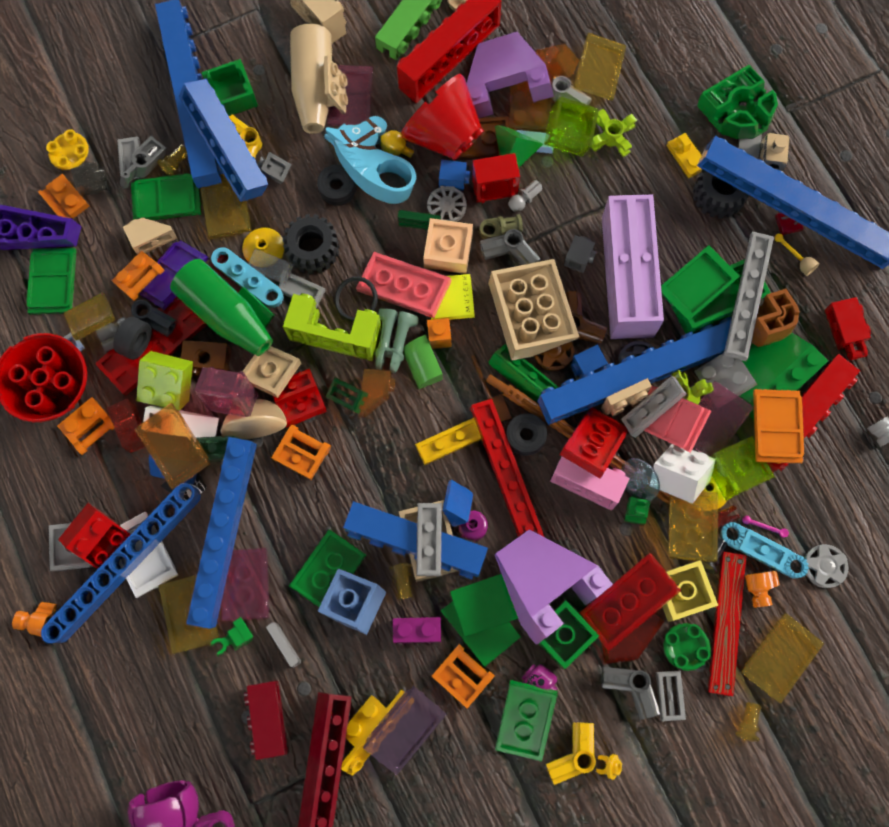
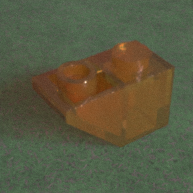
[535,44,579,79]

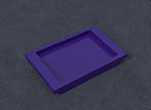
[139,240,209,310]

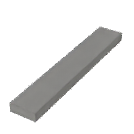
[724,231,774,361]

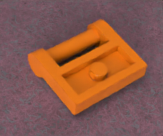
[111,251,165,301]
[57,397,117,455]
[271,425,331,480]
[432,644,495,708]

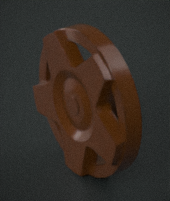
[534,341,574,371]

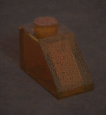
[359,369,395,418]

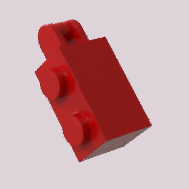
[824,297,871,360]

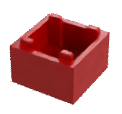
[472,153,520,203]

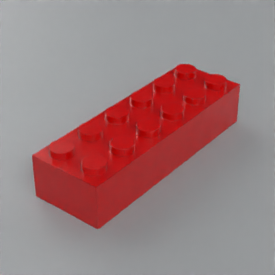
[397,0,502,104]

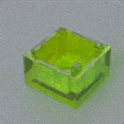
[544,96,599,157]
[710,436,775,501]

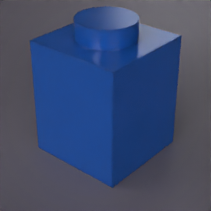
[439,160,470,191]
[571,345,608,379]

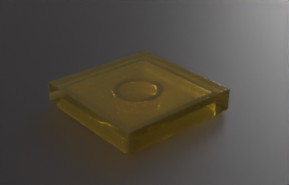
[64,292,115,341]

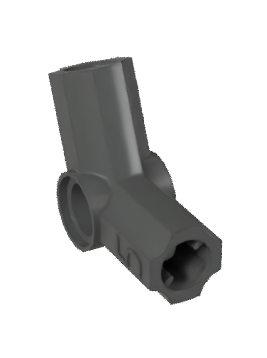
[480,229,541,266]
[601,667,660,720]

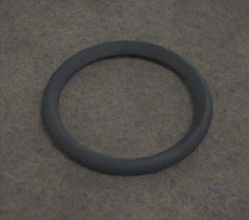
[334,276,378,322]

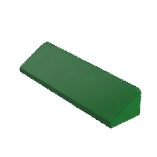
[489,343,559,403]

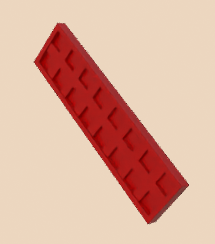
[95,254,241,396]

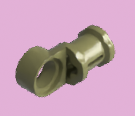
[479,214,523,240]

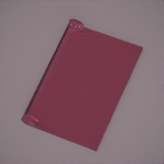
[693,381,754,459]

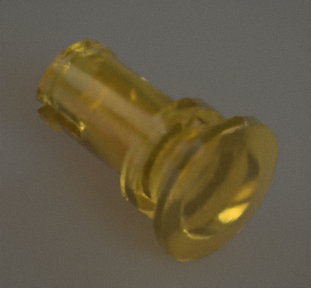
[157,144,187,176]
[389,563,413,599]
[735,702,762,742]

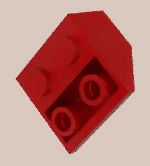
[58,503,131,569]

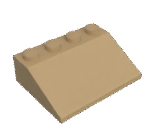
[488,259,579,361]

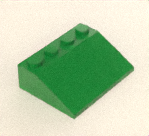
[733,333,828,420]

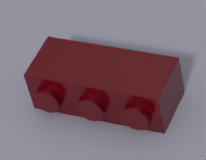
[244,681,288,760]

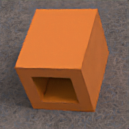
[427,318,451,349]

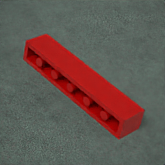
[751,354,860,473]

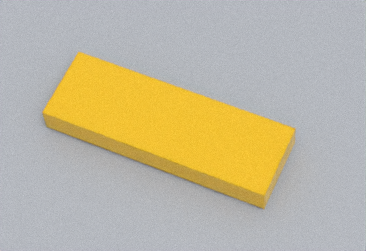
[415,418,482,466]

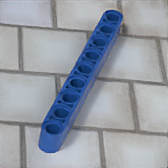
[41,483,201,643]

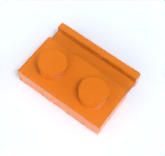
[38,174,90,219]

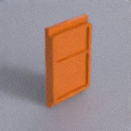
[753,389,804,464]

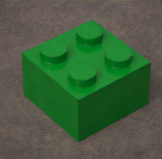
[538,601,599,670]

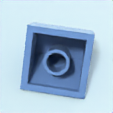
[318,569,386,635]

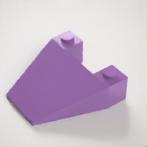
[467,32,554,118]
[495,530,613,645]

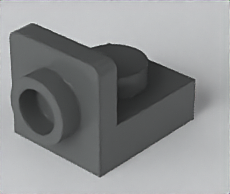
[257,152,291,184]

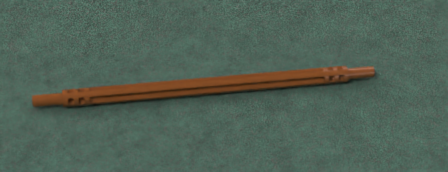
[486,374,717,531]

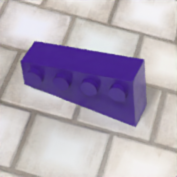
[0,205,81,250]

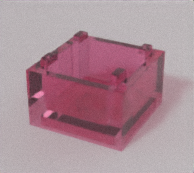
[194,367,258,417]

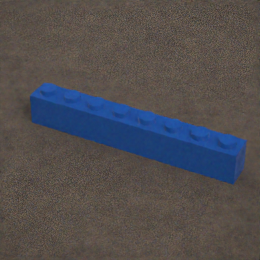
[186,437,257,629]

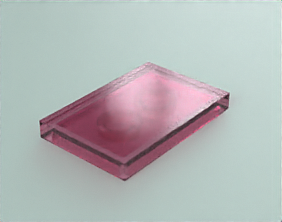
[221,548,270,621]

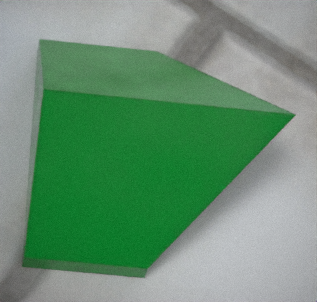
[495,125,543,168]

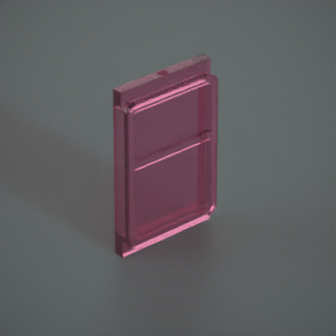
[327,65,373,126]

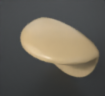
[221,399,287,440]

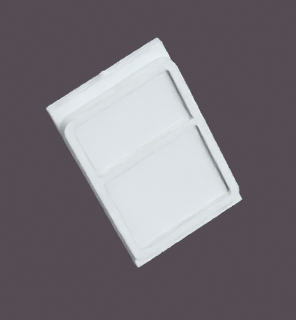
[119,512,178,598]

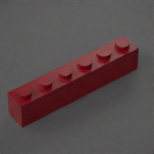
[298,692,351,827]

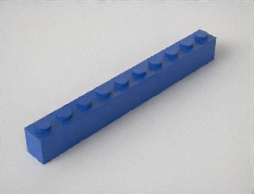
[155,0,224,189]
[697,136,889,269]
[537,317,732,425]

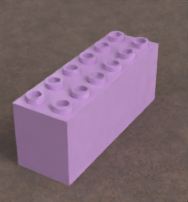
[602,194,664,339]

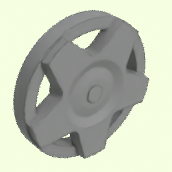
[804,544,848,588]

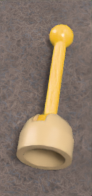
[774,233,820,276]

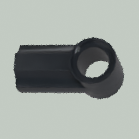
[131,300,177,337]

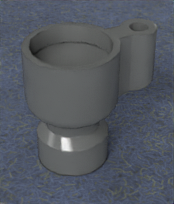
[95,317,126,352]

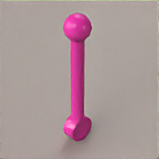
[742,516,789,538]

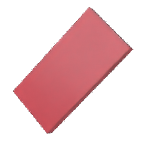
[356,252,452,318]

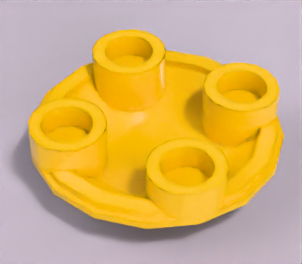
[46,129,89,170]

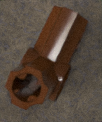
[565,291,608,346]

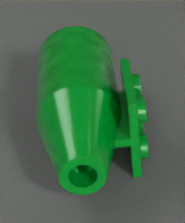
[170,259,275,356]

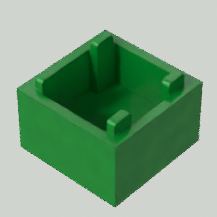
[201,59,258,116]

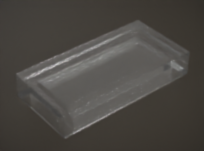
[248,249,294,285]

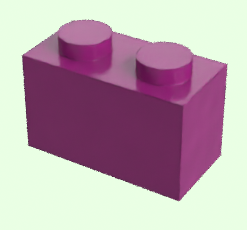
[393,617,441,644]

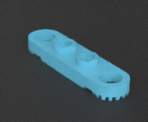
[211,247,284,308]
[720,522,809,579]

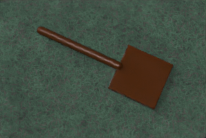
[471,355,512,422]

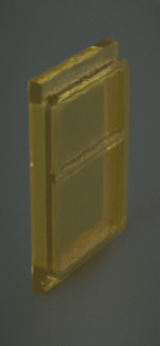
[573,33,626,101]
[741,613,824,703]

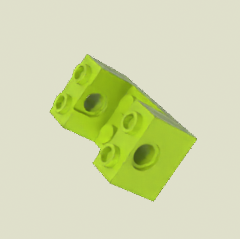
[283,293,382,361]

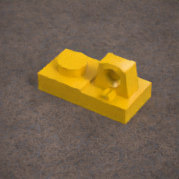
[667,133,702,178]

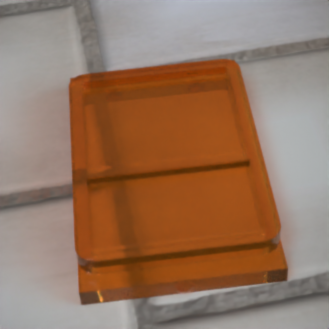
[135,403,210,490]

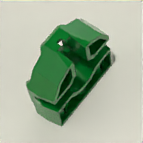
[697,65,778,139]

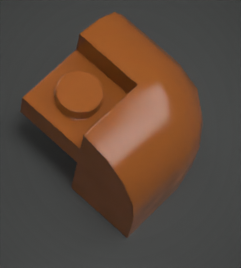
[751,289,800,347]

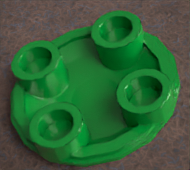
[663,623,711,671]

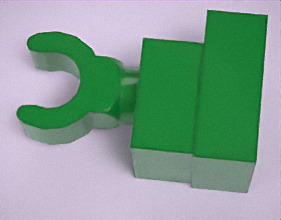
[624,497,650,525]
[210,617,253,656]

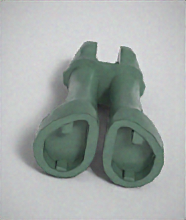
[374,309,419,373]

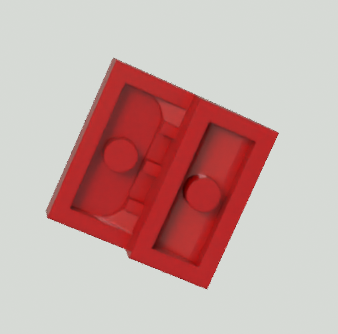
[273,368,327,428]

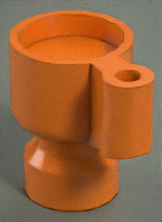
[745,570,780,608]
[12,602,57,637]

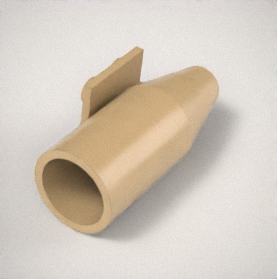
[290,24,348,134]

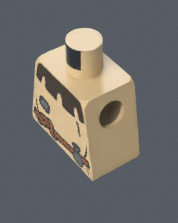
[759,133,789,172]

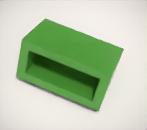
[403,335,443,389]

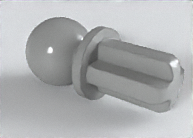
[509,180,542,212]

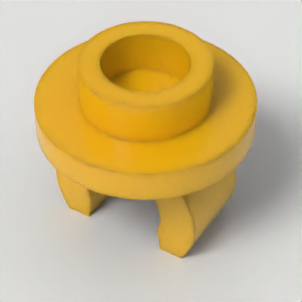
[596,754,622,780]

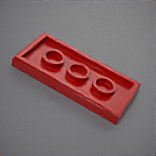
[560,408,628,479]
[579,553,682,651]

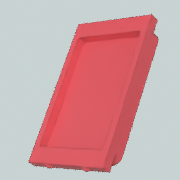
[644,385,711,453]

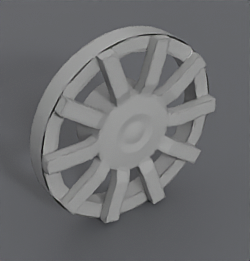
[427,186,467,222]

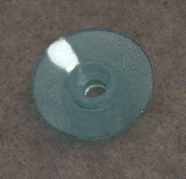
[621,458,660,501]

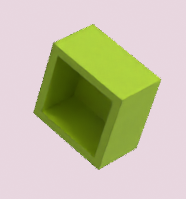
[136,351,193,411]

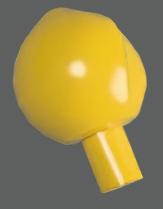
[380,130,414,158]

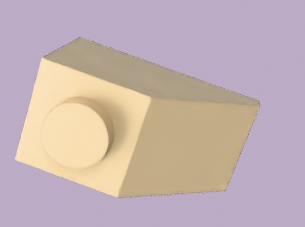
[123,218,177,255]

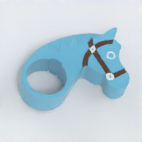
[324,116,416,204]

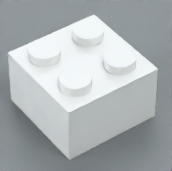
[650,444,716,504]

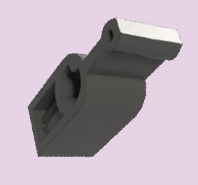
[120,136,166,189]

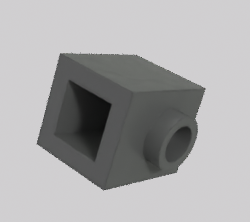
[564,235,597,273]

